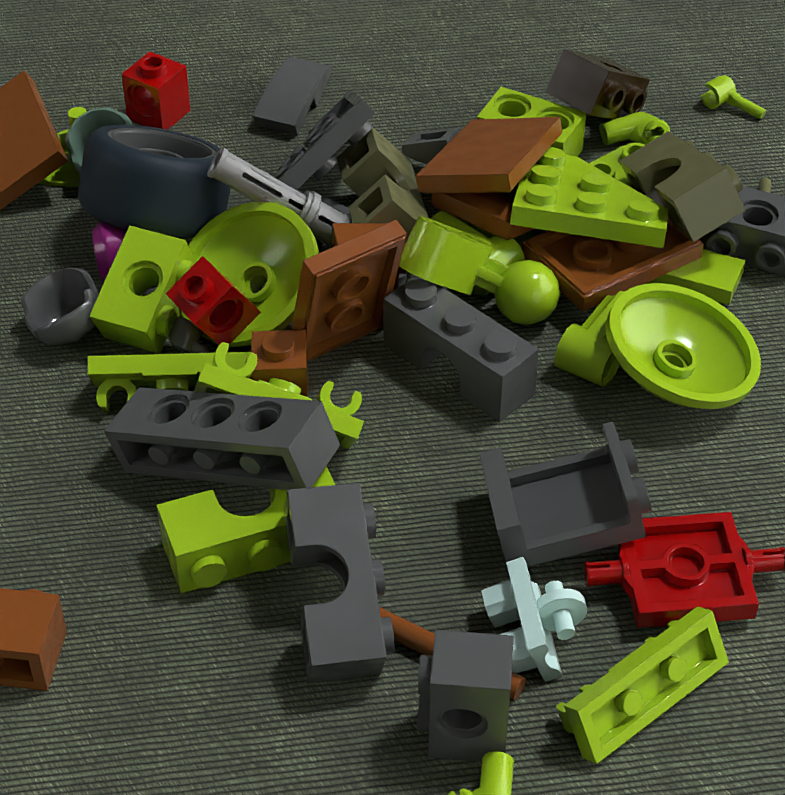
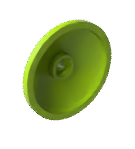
[179,202,319,347]
[606,283,761,409]

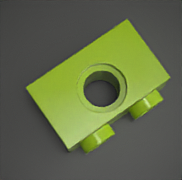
[89,225,197,354]

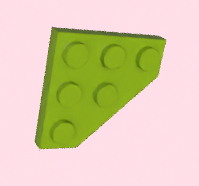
[510,147,669,248]

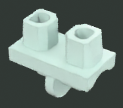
[481,557,587,682]

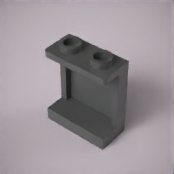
[479,421,652,569]

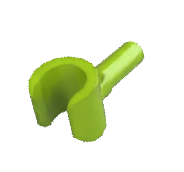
[701,75,766,120]

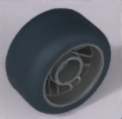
[78,125,230,238]

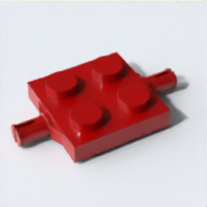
[583,512,785,628]

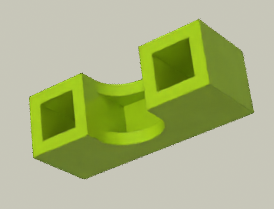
[157,466,335,593]

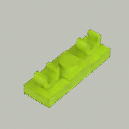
[193,342,364,449]
[87,352,252,412]
[556,606,729,764]

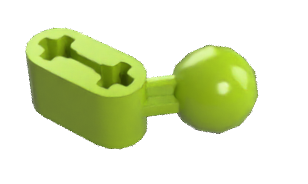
[399,216,560,325]

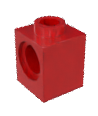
[121,51,191,130]
[166,256,261,345]

